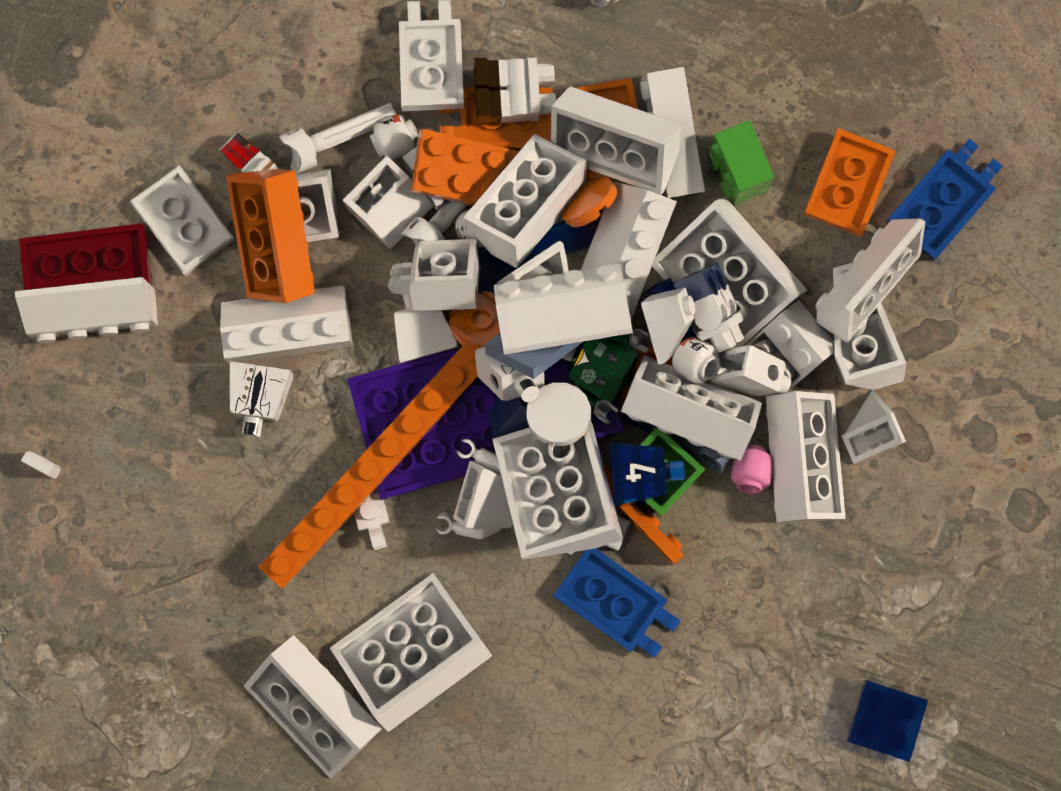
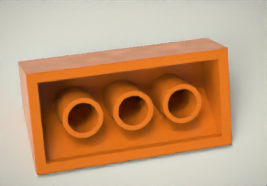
[226,169,315,303]

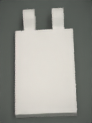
[399,0,464,111]

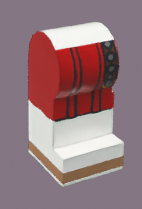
[219,132,278,173]

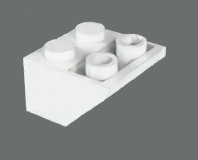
[343,156,434,250]
[745,300,834,392]

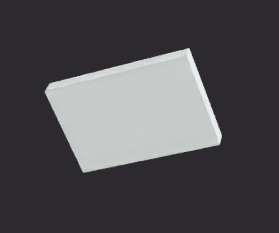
[129,165,235,276]

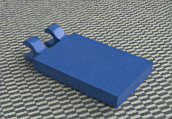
[886,138,1003,261]
[553,548,681,658]

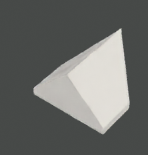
[841,390,906,464]

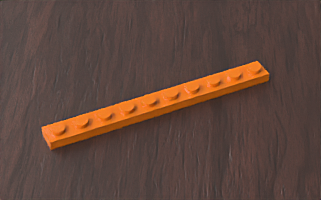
[258,346,478,589]

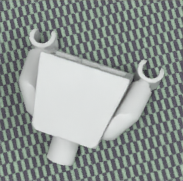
[436,439,513,539]

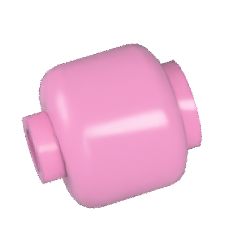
[731,445,773,494]

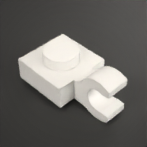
[354,492,390,550]

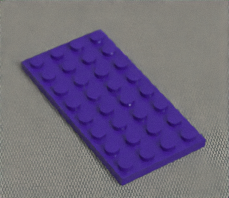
[347,341,624,500]

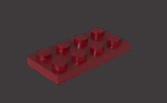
[19,223,152,290]

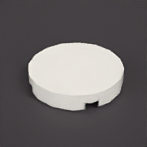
[527,383,591,446]

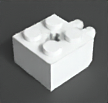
[388,239,481,311]

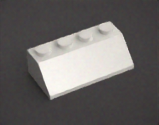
[551,86,682,195]
[463,134,587,268]
[581,182,677,319]
[815,219,925,343]
[494,263,633,355]
[15,277,158,343]
[220,285,353,364]
[621,355,762,461]
[766,391,846,523]
[244,635,382,779]

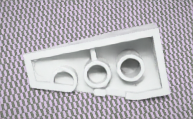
[833,263,907,390]

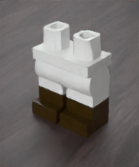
[473,58,556,125]

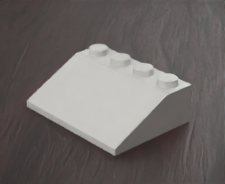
[652,197,808,349]
[493,421,623,559]
[330,573,493,732]

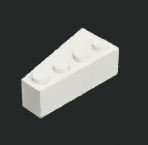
[640,67,705,198]

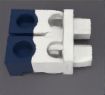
[674,262,744,353]

